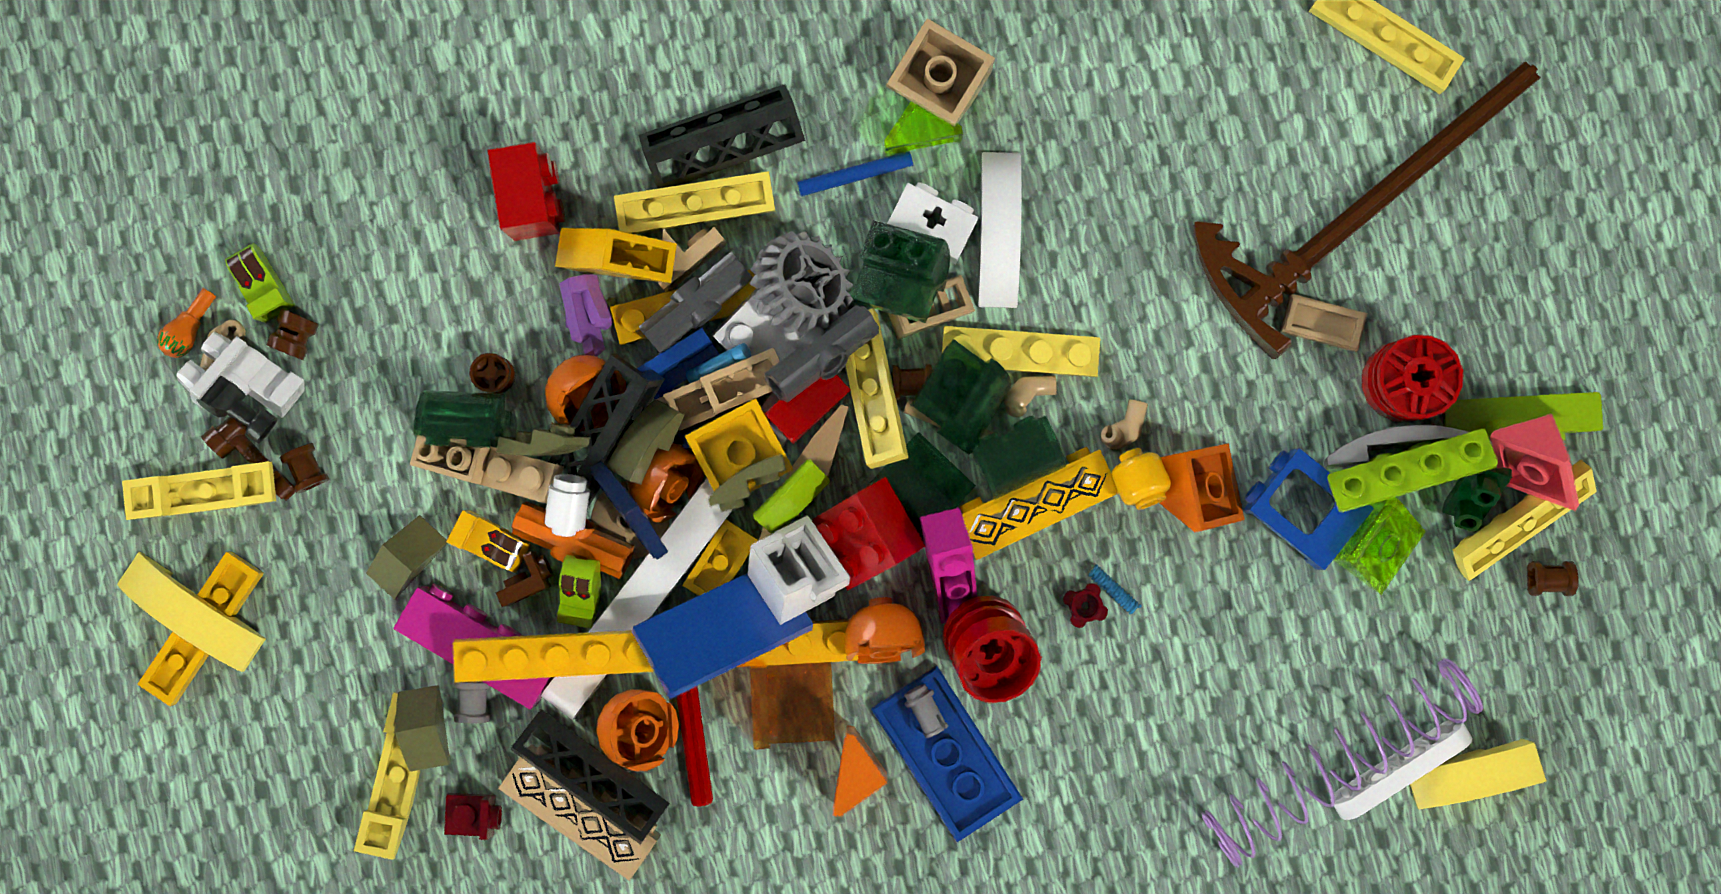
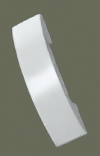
[978,152,1022,308]

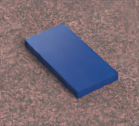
[632,573,813,699]
[871,665,1023,842]

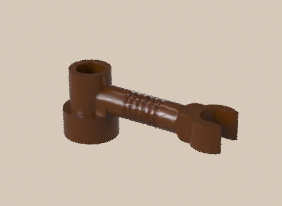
[201,416,295,501]

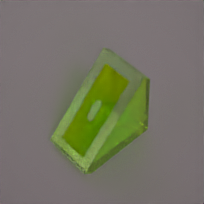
[884,101,963,155]

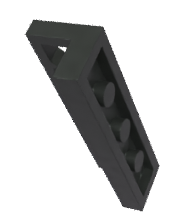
[639,84,805,189]
[548,354,665,507]
[510,709,670,845]

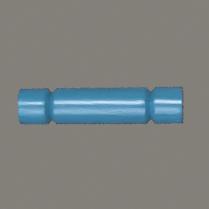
[686,343,751,383]

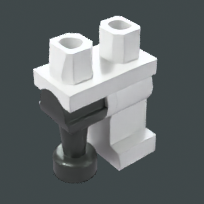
[176,332,305,443]

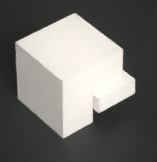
[747,515,850,625]

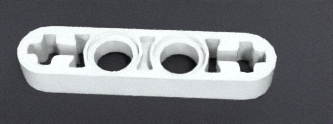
[1330,719,1473,820]

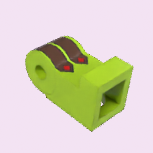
[225,243,295,323]
[557,555,602,629]

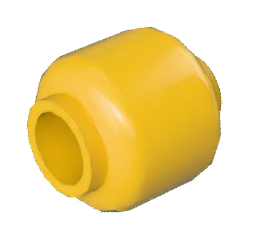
[1112,448,1171,510]

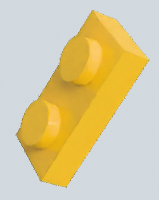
[682,519,758,596]

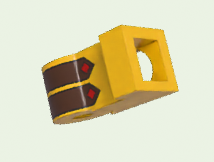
[446,510,531,573]

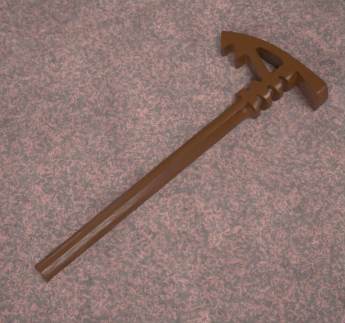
[1193,61,1540,359]

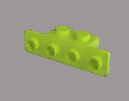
[1443,392,1603,441]
[1327,429,1498,512]

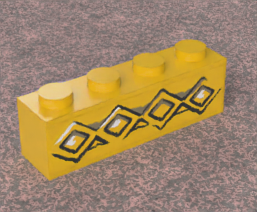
[959,446,1118,560]

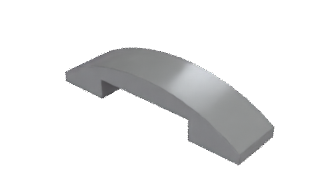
[1324,425,1493,470]

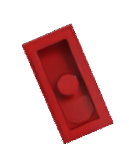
[765,375,851,444]

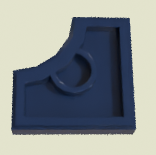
[590,460,668,560]

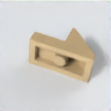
[658,227,727,292]

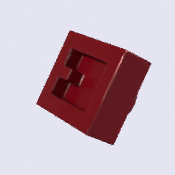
[444,793,502,840]

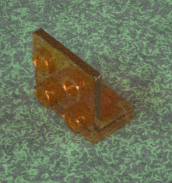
[750,662,835,750]

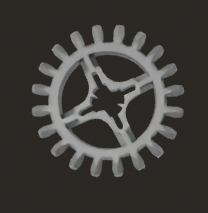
[750,231,854,338]

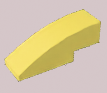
[1410,739,1546,810]

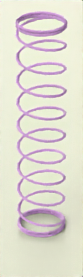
[1202,658,1483,868]

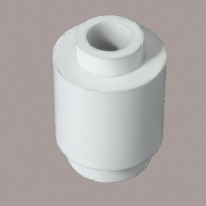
[544,474,590,536]

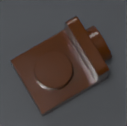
[496,551,553,607]

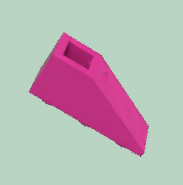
[920,508,977,624]

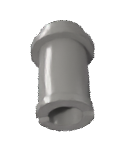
[904,684,948,738]

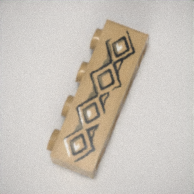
[498,744,661,881]

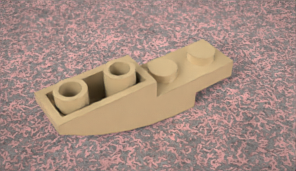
[409,427,564,504]

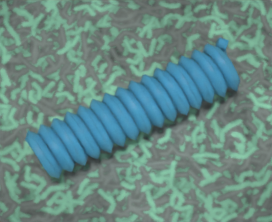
[1088,565,1141,614]

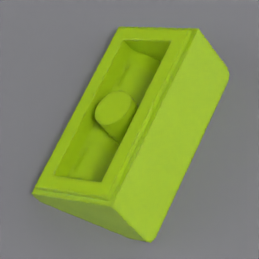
[753,460,830,534]

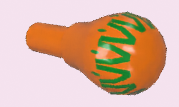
[157,288,217,358]

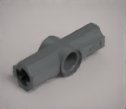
[639,251,753,353]
[764,305,879,402]

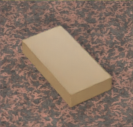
[1280,294,1368,352]

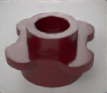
[1063,583,1108,628]

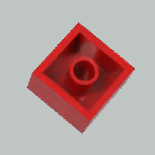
[487,142,565,241]
[811,477,926,591]

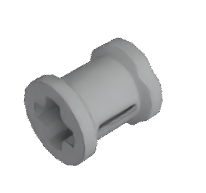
[454,681,491,723]

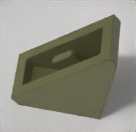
[366,515,447,600]
[394,685,451,772]

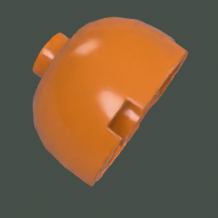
[545,354,626,432]
[627,443,704,523]
[845,597,925,664]
[596,689,679,771]

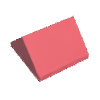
[1490,414,1579,511]

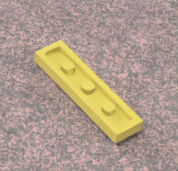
[1309,0,1465,95]
[614,171,776,234]
[845,308,909,469]
[941,326,1100,377]
[1452,460,1597,581]

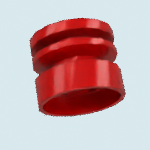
[1362,335,1463,422]
[943,595,1041,703]

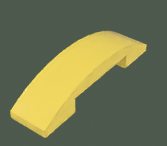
[122,462,276,520]
[117,552,266,672]
[354,693,420,860]

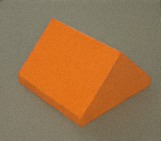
[833,725,888,817]

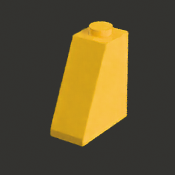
[555,228,677,283]

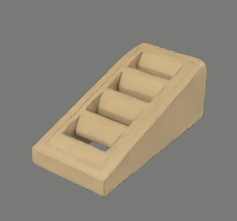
[885,275,975,340]

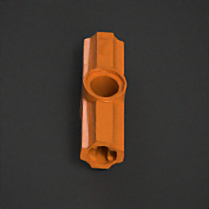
[512,501,634,579]

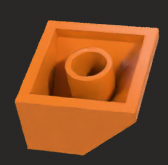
[1159,443,1245,532]

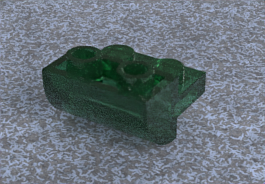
[851,220,950,323]
[911,339,1011,455]
[413,390,511,448]
[972,415,1066,500]
[865,432,976,542]

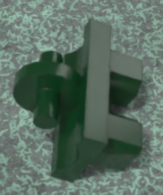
[1442,467,1512,532]

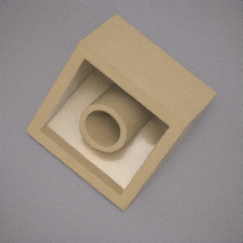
[886,18,995,127]

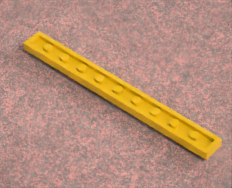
[453,619,858,683]

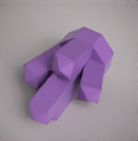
[559,274,614,357]

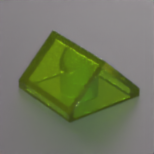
[1333,497,1426,595]

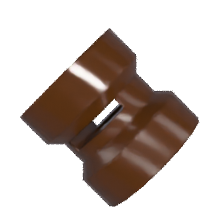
[266,308,319,360]
[469,353,516,395]

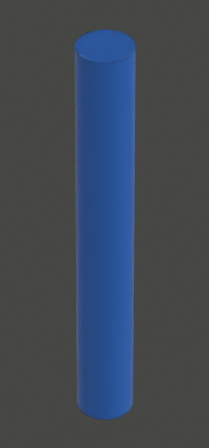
[797,151,913,197]

